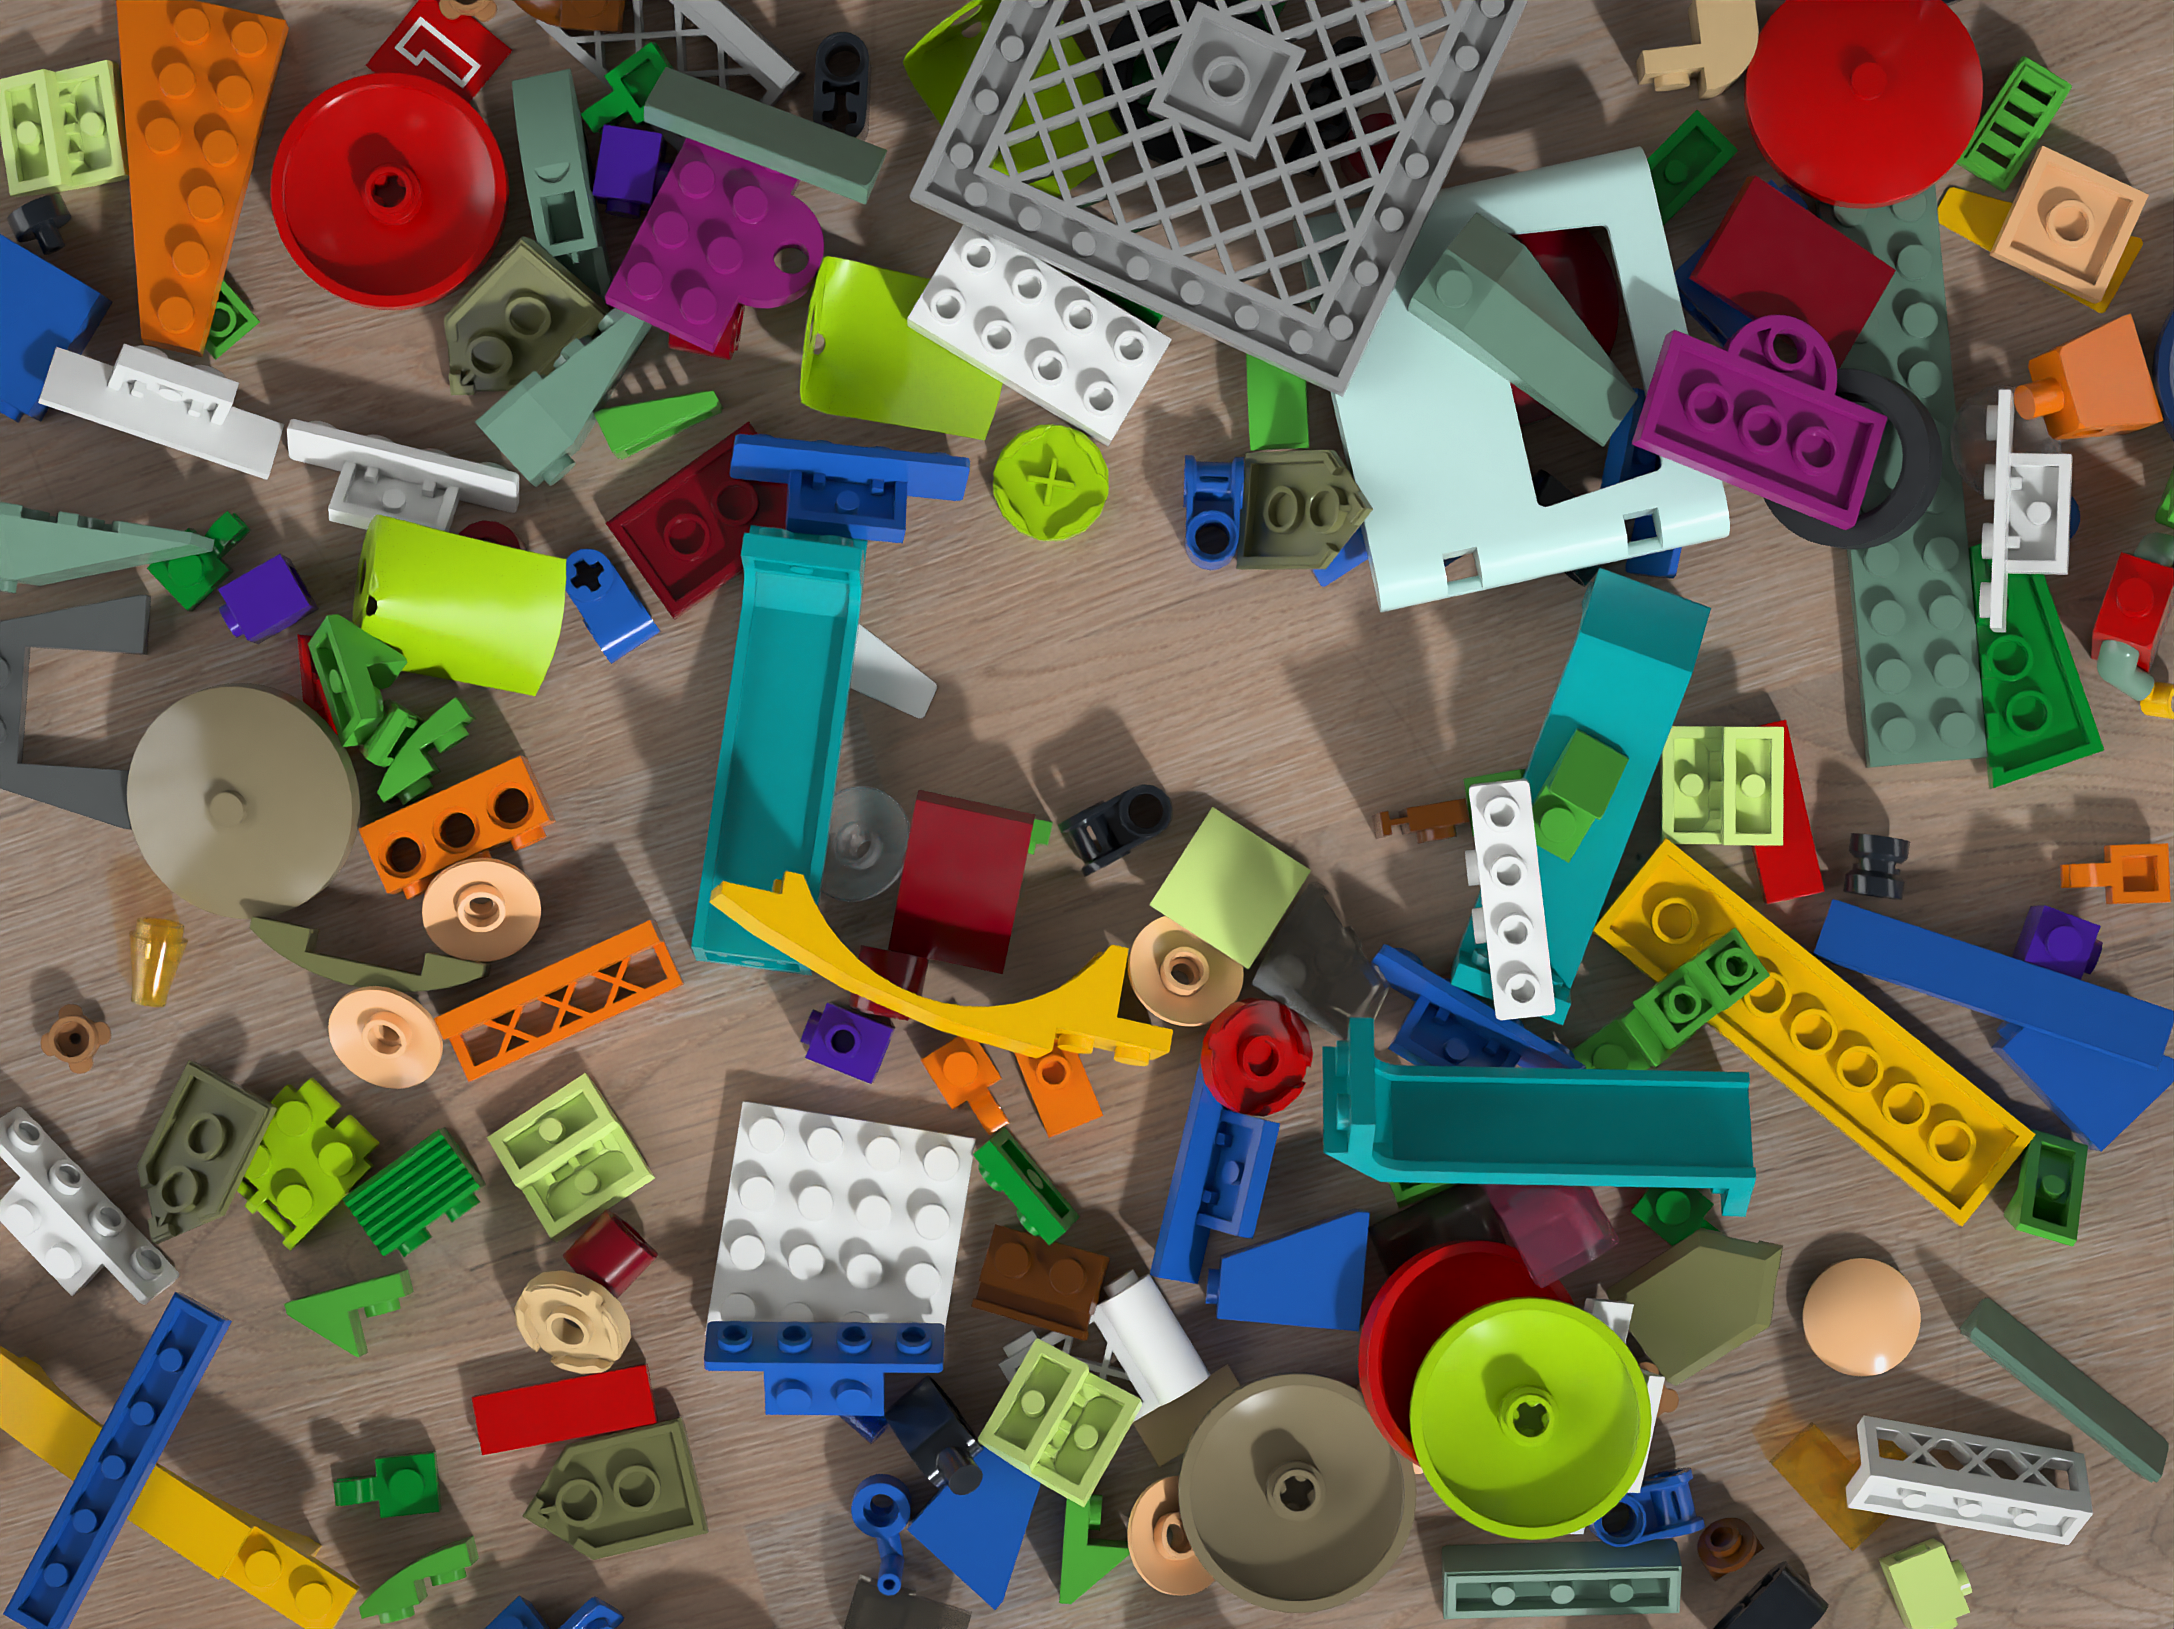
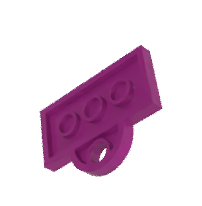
[605,138,824,353]
[1632,315,1888,530]

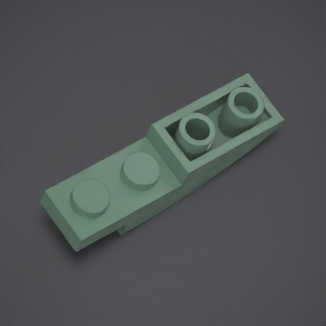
[512,68,614,305]

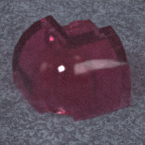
[1479,1184,1619,1288]

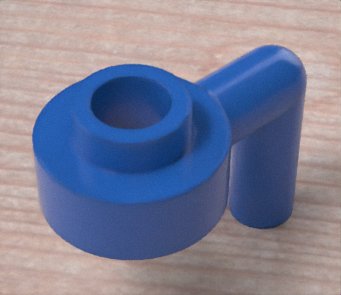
[851,1474,912,1596]

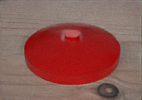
[1744,0,1983,209]
[270,72,509,310]
[1358,1240,1574,1467]

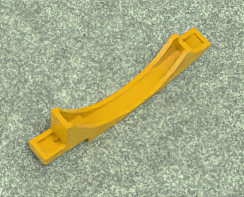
[709,871,1173,1066]
[0,1346,360,1629]

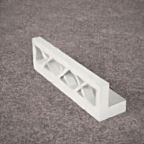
[1845,1415,2093,1545]

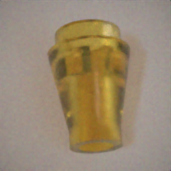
[129,917,188,1007]

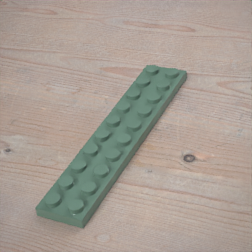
[1815,184,1988,768]

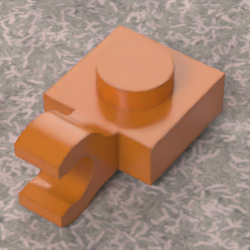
[2060,843,2171,904]
[921,1036,1010,1135]

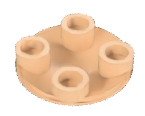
[1802,1258,1921,1376]

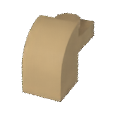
[1636,0,1759,101]

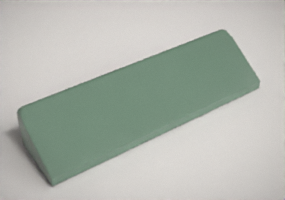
[644,67,887,205]
[1959,1298,2169,1483]
[1441,1539,1682,1619]

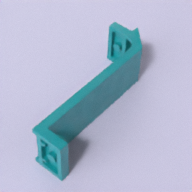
[691,525,868,976]
[1451,568,1711,1025]
[1322,1017,1756,1217]

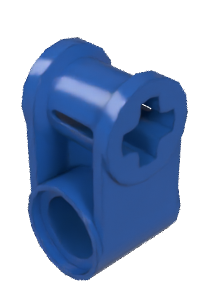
[1183,455,1244,571]
[566,549,661,664]
[1588,1468,1705,1547]

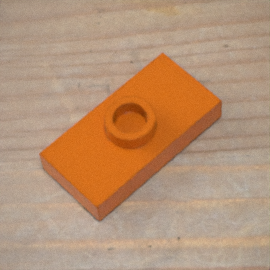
[1014,1039,1103,1138]

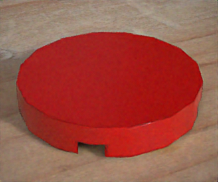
[1200,997,1313,1117]

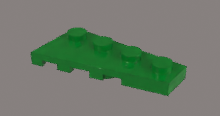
[1969,543,2105,789]

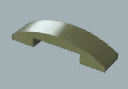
[249,917,491,992]

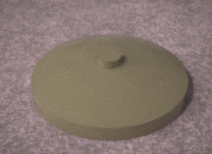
[127,683,360,919]
[1178,1372,1417,1613]

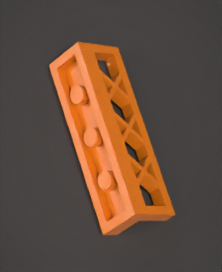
[434,920,684,1082]

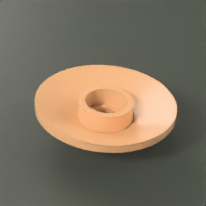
[422,858,541,962]
[1128,916,1244,1026]
[328,986,443,1089]
[1127,1476,1215,1596]

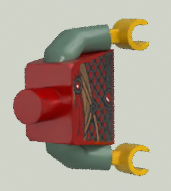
[2091,532,2174,719]

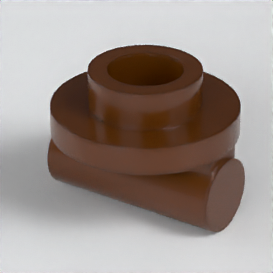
[1697,1518,1764,1582]

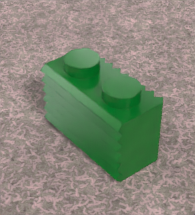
[342,1127,486,1258]

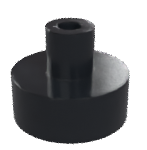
[7,194,71,255]

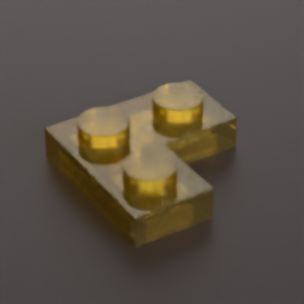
[1769,1422,1909,1551]

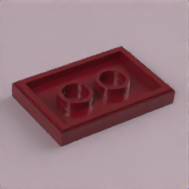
[1689,175,1896,369]
[605,421,788,620]
[888,790,1036,974]

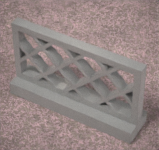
[535,0,806,152]

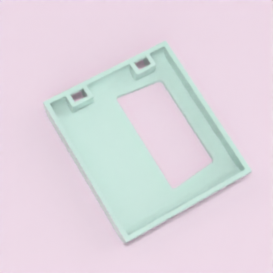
[1293,146,1730,613]

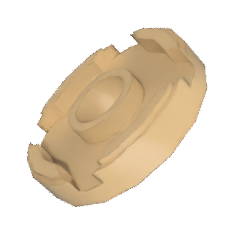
[514,1270,631,1374]

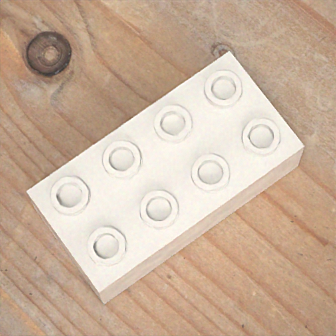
[907,225,1172,447]

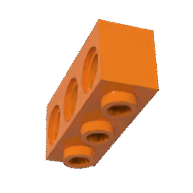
[358,755,556,900]

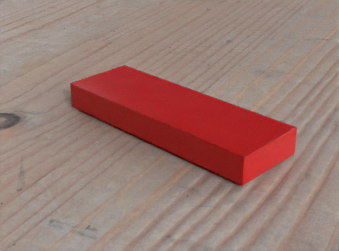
[1751,720,1825,905]
[471,1363,658,1456]

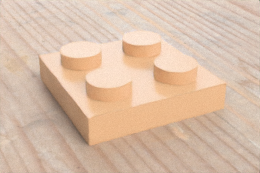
[1989,146,2149,304]

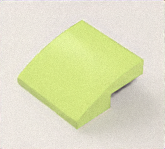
[0,60,129,197]
[1660,726,1784,845]
[1149,807,1311,969]
[487,1073,655,1242]
[978,1338,1142,1507]

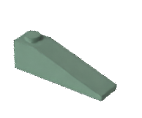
[1407,212,1639,446]
[475,308,652,487]
[0,502,214,594]

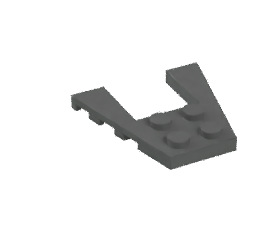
[0,595,151,830]

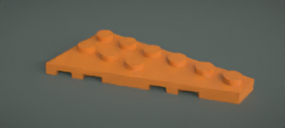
[116,0,289,357]

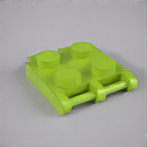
[237,1078,380,1251]

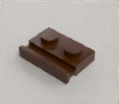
[1372,798,1469,844]
[971,1224,1110,1341]

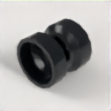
[1843,833,1910,900]

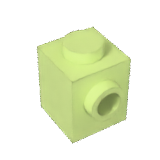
[1879,1538,1972,1629]

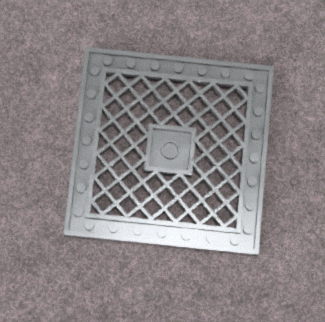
[909,0,1528,397]

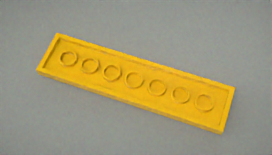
[1593,838,2036,1227]

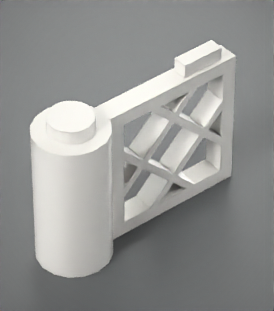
[998,1269,1211,1422]

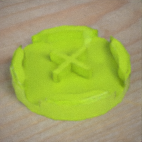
[993,424,1109,541]

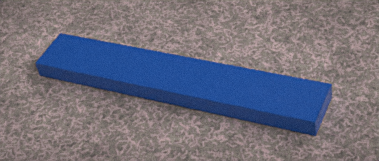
[1813,899,2174,1071]
[3,1292,232,1629]

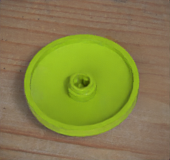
[1409,1296,1652,1540]

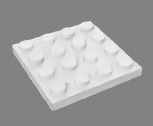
[705,1101,976,1335]

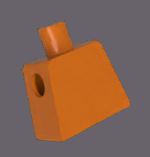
[2014,314,2164,440]

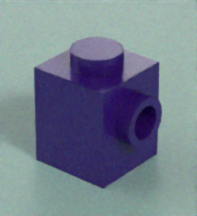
[592,124,673,219]
[218,554,319,644]
[2012,905,2103,980]
[800,1002,895,1084]

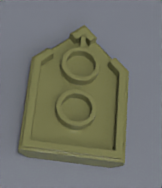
[444,236,610,395]
[1236,450,1373,570]
[137,1060,277,1244]
[1606,1228,1783,1386]
[522,1417,709,1560]

